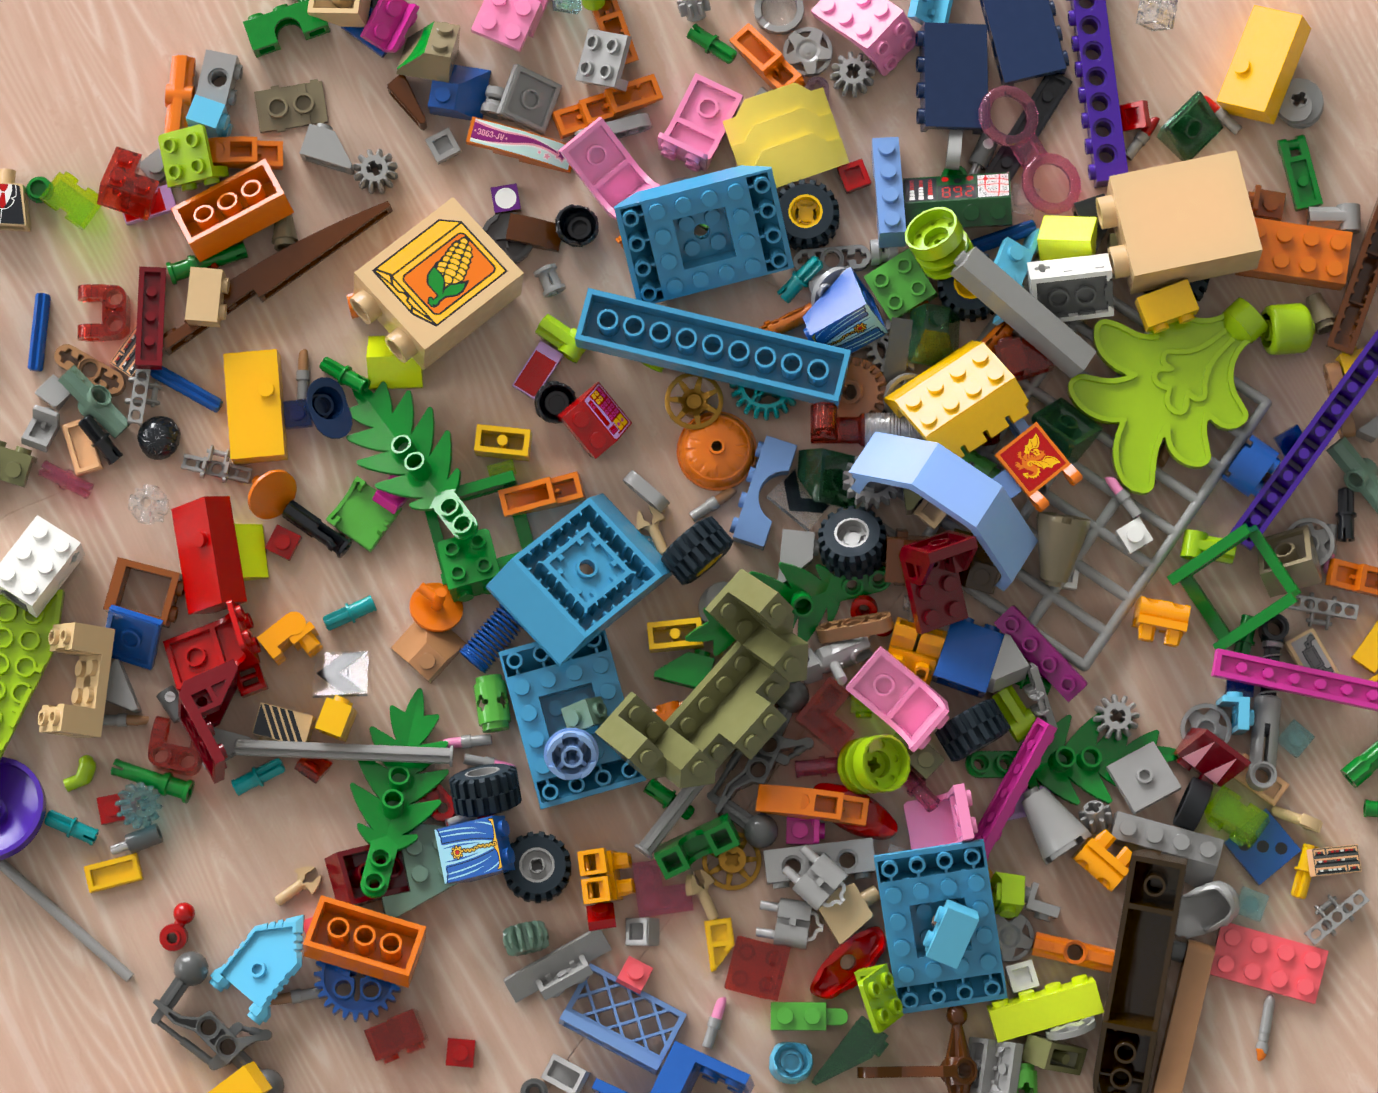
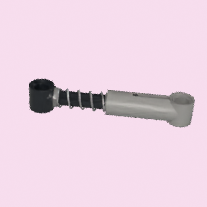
[1246,614,1289,792]

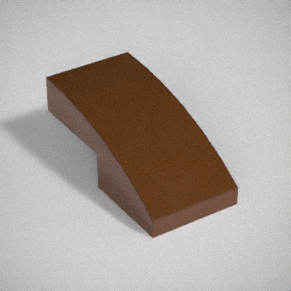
[506,213,561,252]

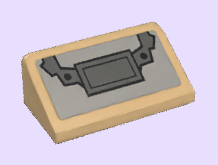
[1284,628,1339,674]

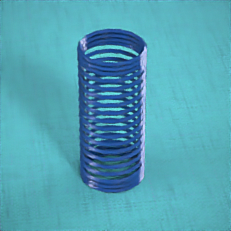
[459,604,524,673]

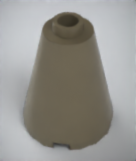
[1036,511,1091,587]

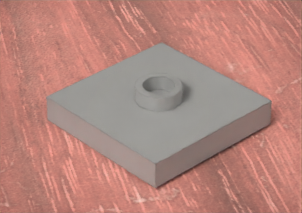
[496,64,562,135]
[1106,741,1182,815]

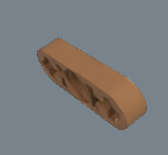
[54,344,126,397]
[1323,361,1356,438]
[816,612,894,643]

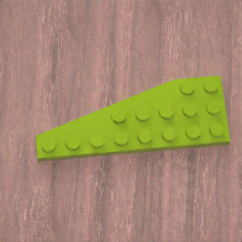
[0,589,65,760]

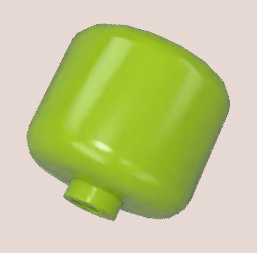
[1260,303,1315,355]

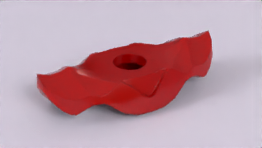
[813,782,898,840]
[810,926,886,999]

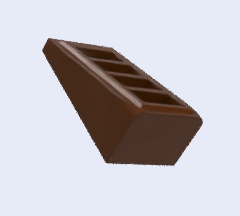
[387,75,427,131]

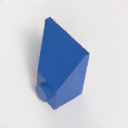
[428,65,491,121]

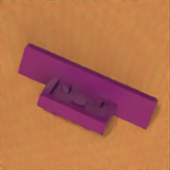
[994,605,1088,703]

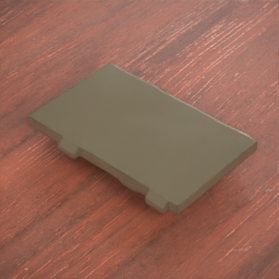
[254,79,328,133]

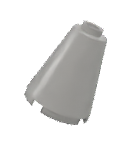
[1021,786,1092,865]

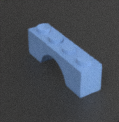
[871,137,906,248]
[729,435,797,550]

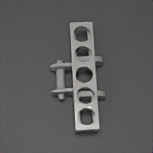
[124,369,163,426]
[181,445,253,484]
[1287,592,1359,630]
[1023,662,1058,729]
[1304,889,1370,946]

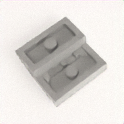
[968,1037,1024,1093]

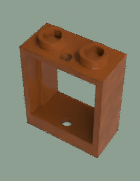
[103,557,184,628]

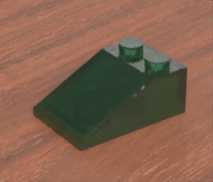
[810,1016,889,1086]

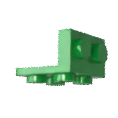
[437,528,500,602]

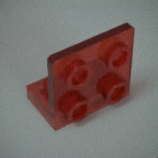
[724,936,791,1002]

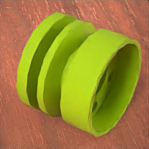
[905,207,974,280]
[837,735,910,795]

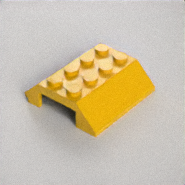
[883,340,1029,458]

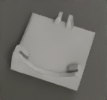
[575,29,632,92]

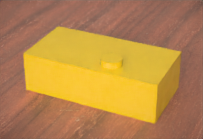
[1217,5,1311,125]
[223,349,288,465]

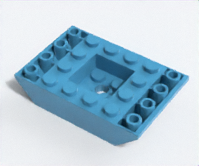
[614,165,794,304]
[486,494,673,666]
[498,630,647,810]
[873,839,1008,1014]

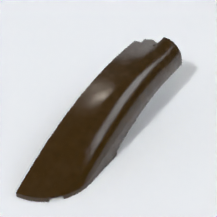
[1093,849,1188,1093]

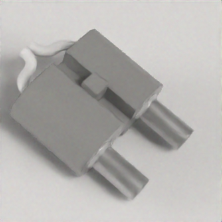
[782,845,849,911]
[755,898,824,950]

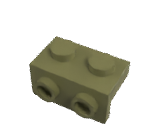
[0,440,38,488]

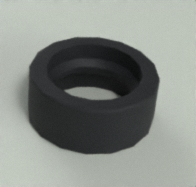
[1173,777,1213,831]

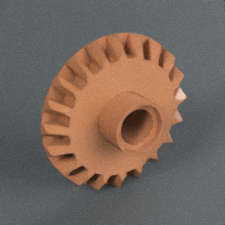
[822,357,887,427]

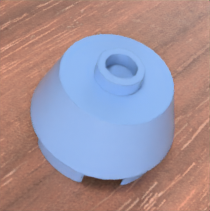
[544,728,599,780]

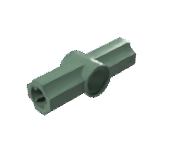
[58,365,130,439]
[1326,436,1378,513]

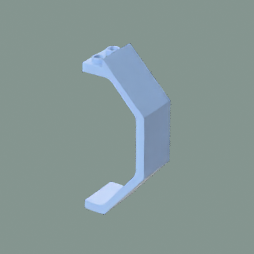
[849,432,1038,591]

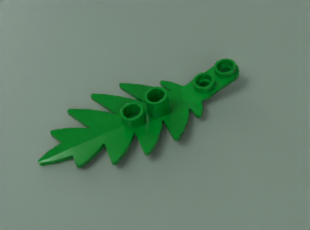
[346,381,479,541]
[685,562,891,656]
[350,688,449,898]
[965,713,1178,806]

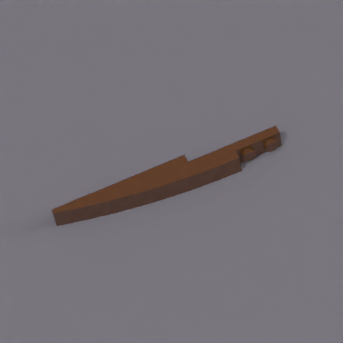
[1326,197,1378,356]
[163,201,393,355]

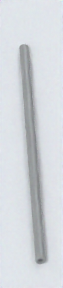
[0,859,134,982]

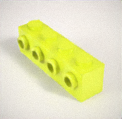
[986,974,1104,1043]

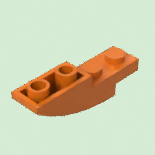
[208,136,283,170]
[755,784,869,827]

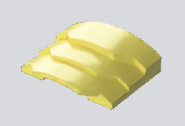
[722,82,849,188]

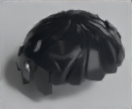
[555,204,599,247]
[534,381,577,424]
[137,416,181,460]

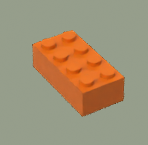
[171,159,294,262]
[1235,217,1353,291]
[303,895,426,988]

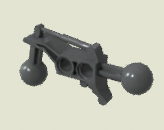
[707,681,814,848]
[151,951,285,1093]

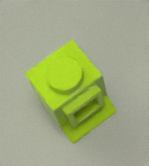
[990,871,1025,918]

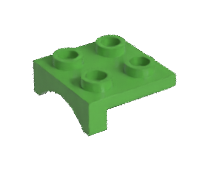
[863,248,938,321]
[326,476,402,552]

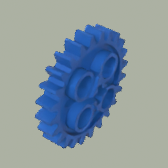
[314,961,401,1022]

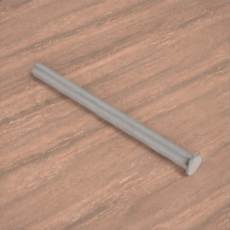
[234,739,453,767]
[634,766,720,859]

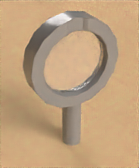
[754,0,804,35]

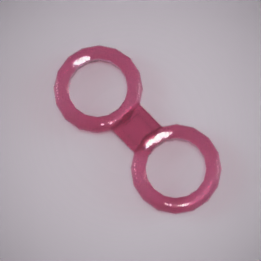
[979,85,1081,215]

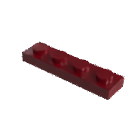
[135,266,166,370]

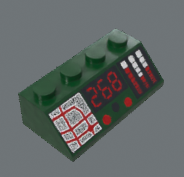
[903,172,1013,229]

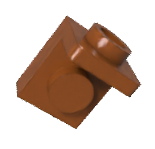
[1248,185,1286,221]

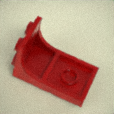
[163,599,261,692]

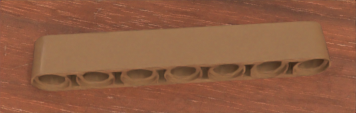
[1151,939,1215,1093]

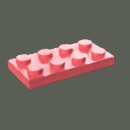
[1210,923,1329,1004]

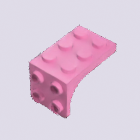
[811,0,916,76]
[657,73,743,172]
[559,117,660,220]
[845,646,949,753]
[903,783,978,850]

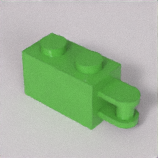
[770,1002,848,1031]

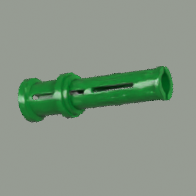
[166,241,249,285]
[111,758,195,804]

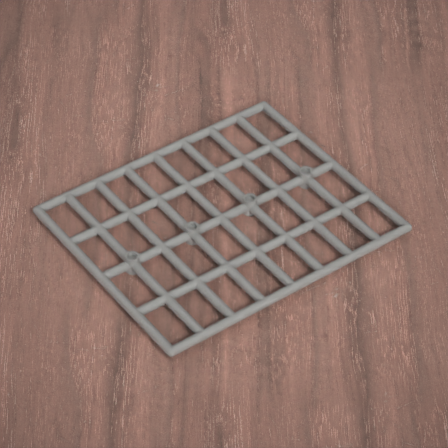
[858,252,1272,671]

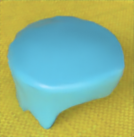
[769,1042,813,1084]

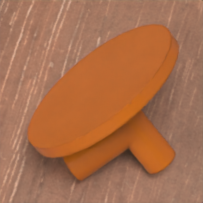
[248,470,297,519]
[409,582,463,632]

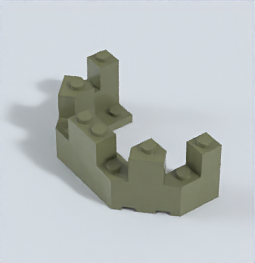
[595,568,809,789]

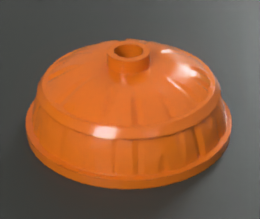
[677,411,757,491]

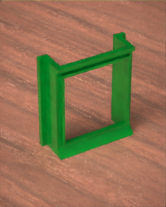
[425,470,534,585]
[1167,523,1302,650]

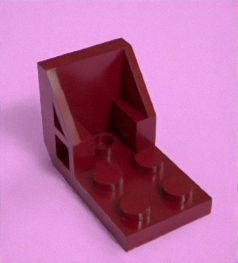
[899,530,978,634]
[178,659,238,784]

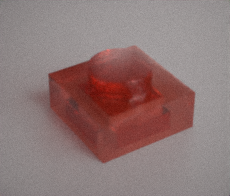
[294,758,333,784]

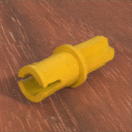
[1291,844,1319,899]

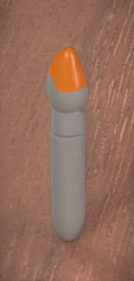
[1256,994,1275,1061]

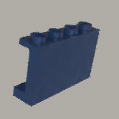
[979,0,1069,90]
[915,22,989,135]

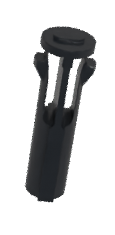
[282,500,352,558]

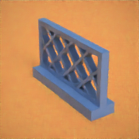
[559,963,687,1075]

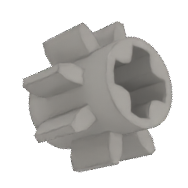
[677,0,711,22]
[1078,800,1113,834]

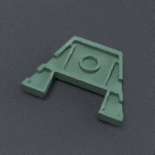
[366,822,458,918]

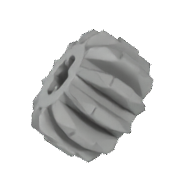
[830,51,875,98]
[353,149,398,194]
[1093,694,1140,741]

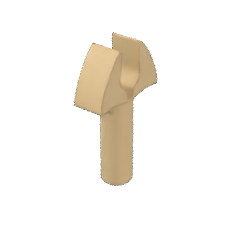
[637,506,668,556]
[1271,806,1323,833]
[274,866,322,906]
[685,870,719,920]

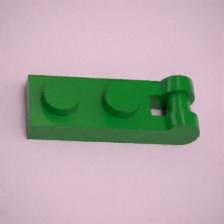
[1277,134,1323,212]

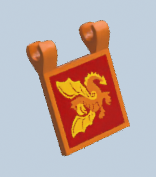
[994,422,1083,512]

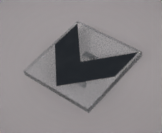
[766,467,837,531]
[313,651,369,698]

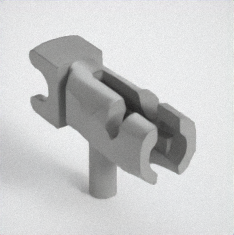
[804,636,873,685]

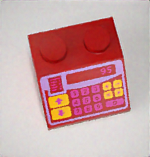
[557,382,632,459]

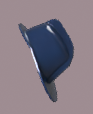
[305,377,353,439]

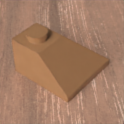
[391,622,467,684]

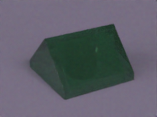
[1157,91,1223,161]

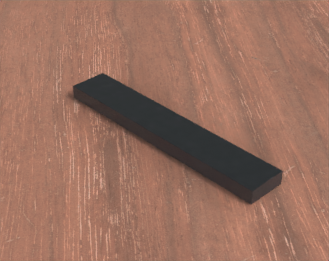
[984,73,1073,182]

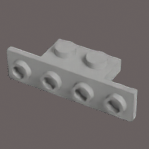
[504,929,612,1003]

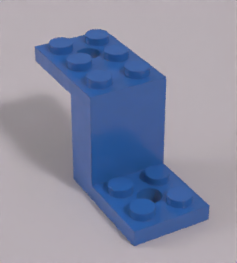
[592,1041,755,1093]

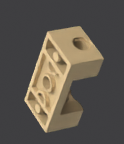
[38,622,115,738]

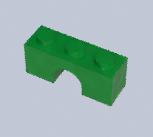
[243,0,331,58]
[654,813,740,880]

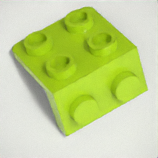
[158,125,229,192]
[854,963,904,1033]

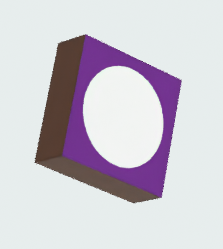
[491,183,521,214]

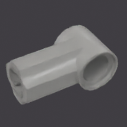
[1307,203,1361,234]

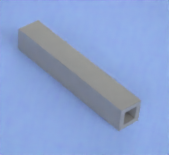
[950,246,1097,378]

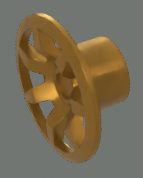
[665,373,724,430]
[702,832,762,891]

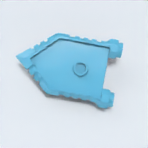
[209,915,305,1025]

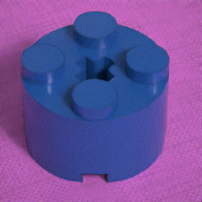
[1221,434,1281,497]

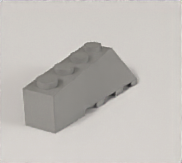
[1110,811,1224,888]

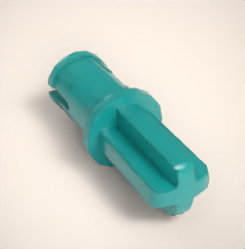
[777,256,823,303]
[323,595,377,631]
[231,758,285,796]
[44,810,99,846]

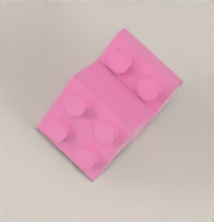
[471,0,549,52]

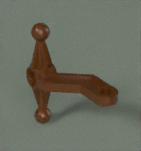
[857,1005,978,1093]

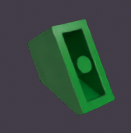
[654,649,715,689]

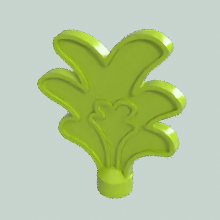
[1067,297,1268,495]

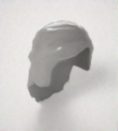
[1176,881,1240,939]

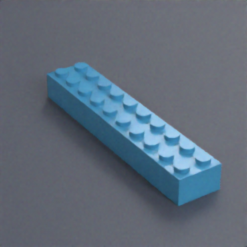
[575,288,851,409]

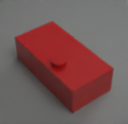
[171,496,247,615]

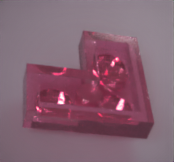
[632,860,694,918]

